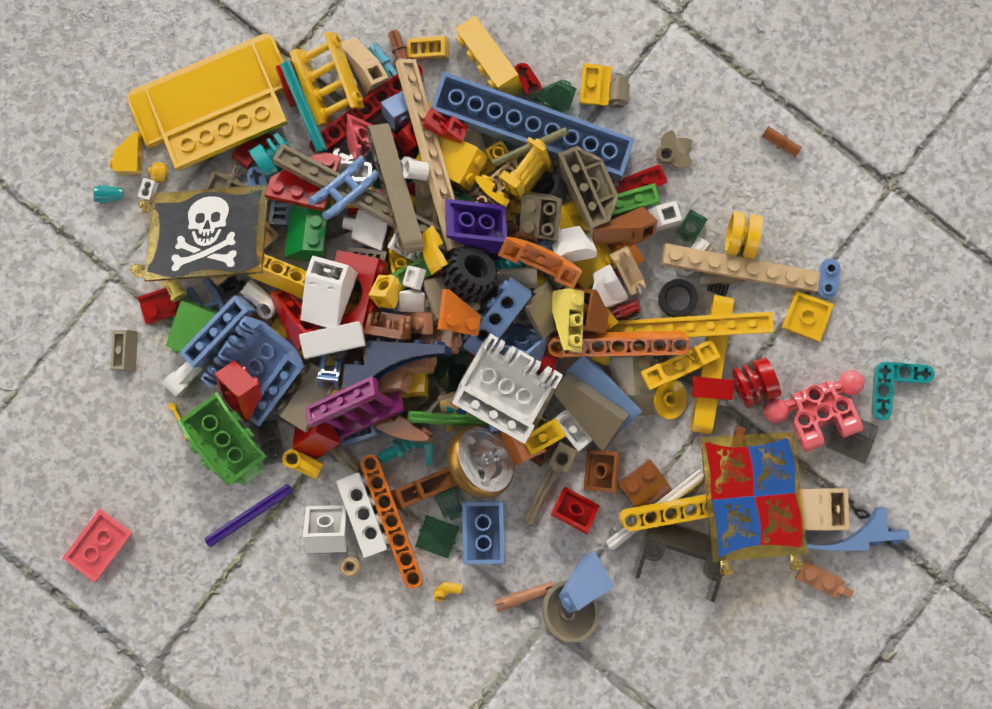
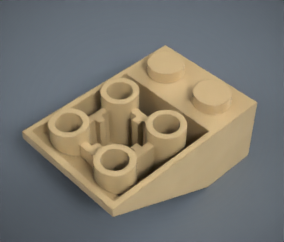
[782,488,850,530]

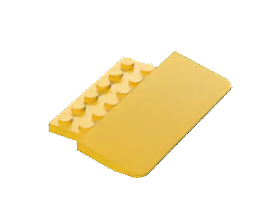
[127,34,288,171]

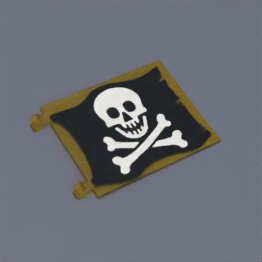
[130,184,269,282]

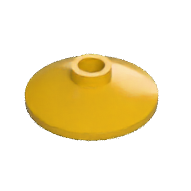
[654,380,687,419]

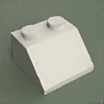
[303,505,348,553]

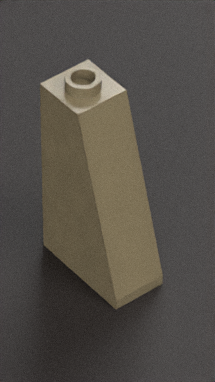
[553,372,629,451]

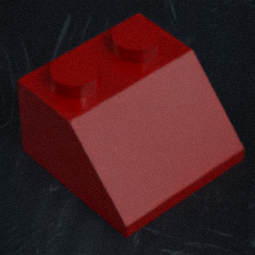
[215,360,262,422]

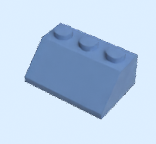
[462,501,506,564]

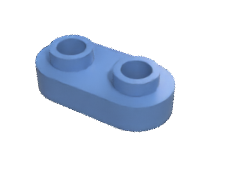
[817,259,841,299]

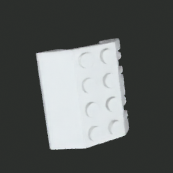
[452,333,562,444]

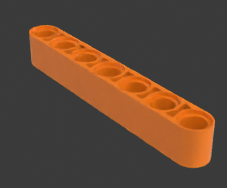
[548,331,690,357]
[361,455,423,589]

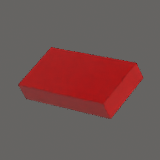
[691,377,734,400]

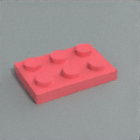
[62,509,133,583]

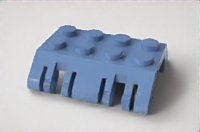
[201,316,304,426]

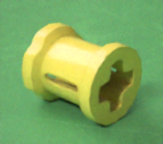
[162,278,188,302]

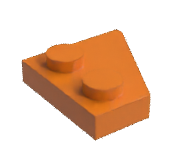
[437,289,481,336]

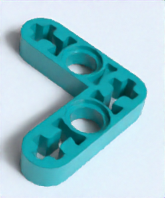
[871,362,935,420]

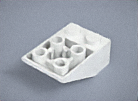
[301,256,358,328]

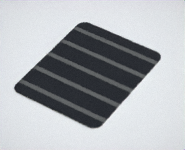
[707,284,730,296]

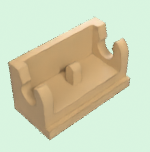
[609,246,646,295]

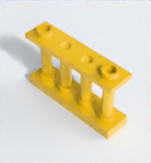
[289,31,364,127]
[499,137,555,205]

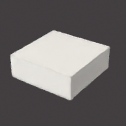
[403,265,426,290]

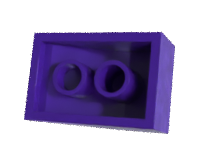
[445,199,507,253]

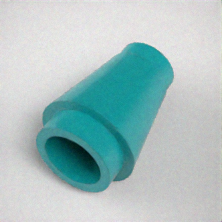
[93,184,124,204]

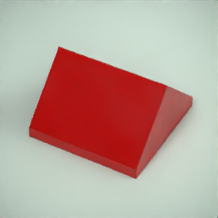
[292,422,342,459]
[550,486,600,535]

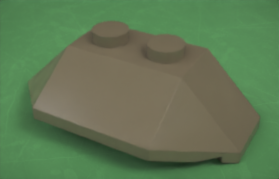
[558,146,618,229]
[611,340,655,416]

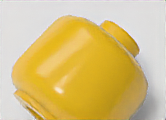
[147,162,168,183]

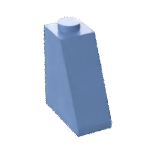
[559,551,614,613]

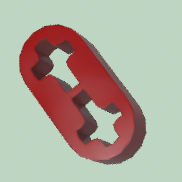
[514,63,542,99]

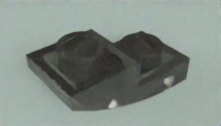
[257,419,284,465]

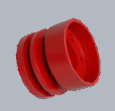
[732,357,781,409]

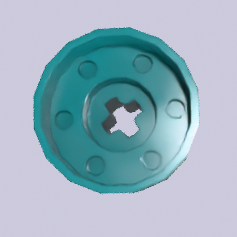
[249,132,292,181]

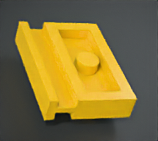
[579,63,612,107]

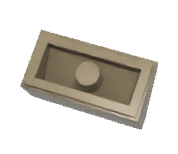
[111,330,138,371]

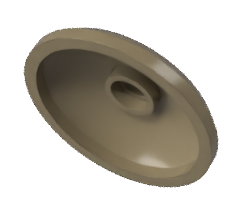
[542,581,599,643]

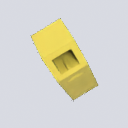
[552,288,584,353]

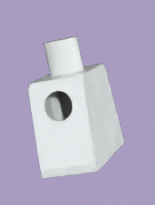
[342,210,390,251]

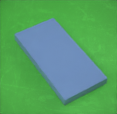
[562,356,642,436]

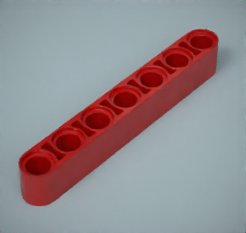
[309,64,424,155]

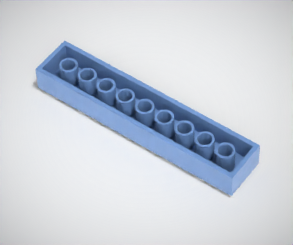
[431,72,635,181]

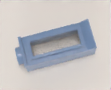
[317,350,346,391]

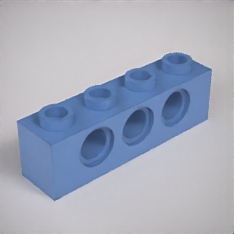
[462,277,532,355]
[179,295,257,368]

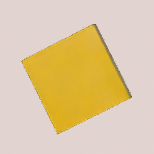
[781,290,834,343]

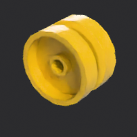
[725,211,763,259]

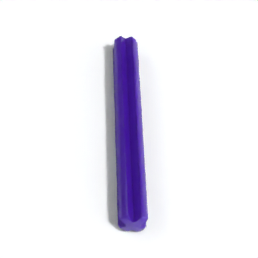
[204,484,293,547]

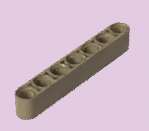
[367,123,423,254]

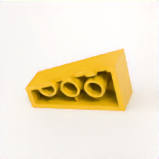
[455,16,523,97]

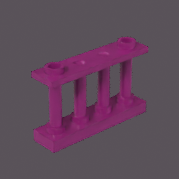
[305,376,404,439]

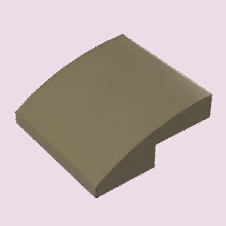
[524,280,556,339]

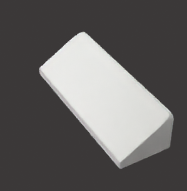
[299,322,366,359]

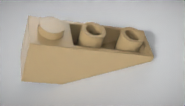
[342,37,389,95]

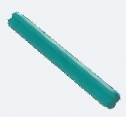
[280,61,327,153]

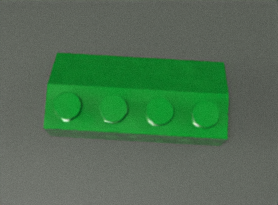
[284,195,331,261]

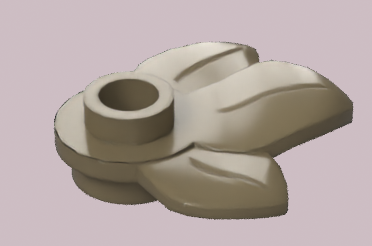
[656,130,693,168]

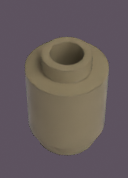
[609,77,630,108]

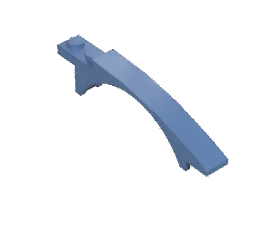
[741,507,910,551]

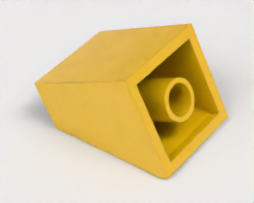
[415,135,489,192]

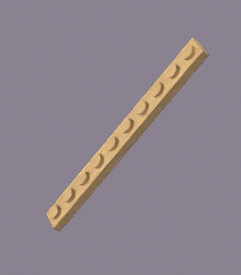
[395,59,464,251]

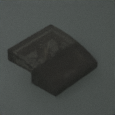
[826,410,878,464]

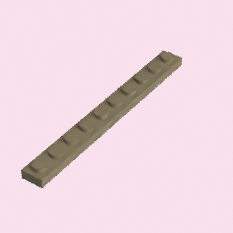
[272,143,454,257]

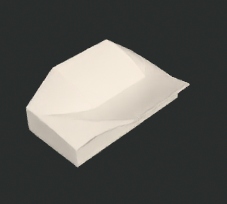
[552,226,597,262]
[592,264,629,308]
[556,409,592,451]

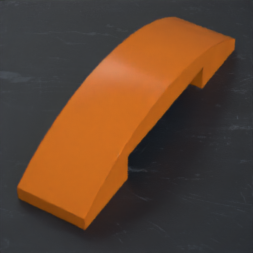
[498,237,582,289]

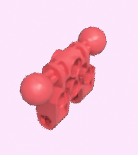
[763,370,865,452]

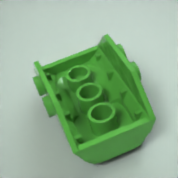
[177,392,267,486]

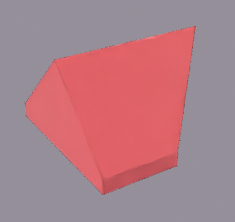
[347,114,372,160]

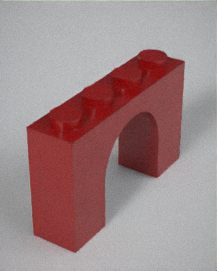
[320,250,389,341]

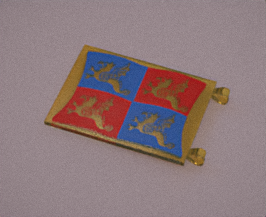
[700,432,808,576]

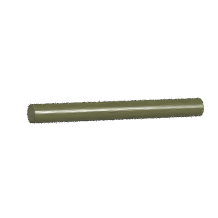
[492,127,569,167]

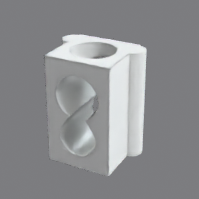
[138,178,159,202]

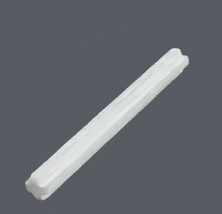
[606,470,706,551]

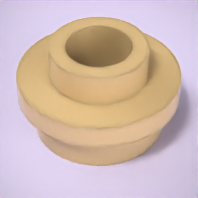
[340,557,360,577]

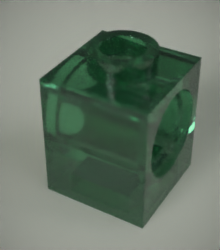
[676,209,708,243]

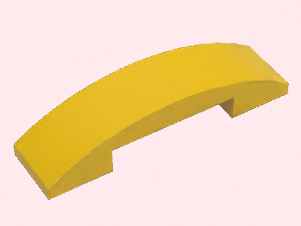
[640,339,721,391]

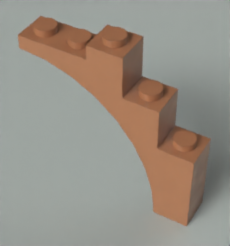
[378,324,462,394]

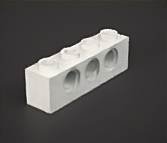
[336,472,390,558]

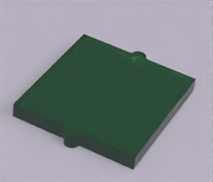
[415,515,460,558]

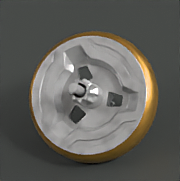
[447,425,514,499]

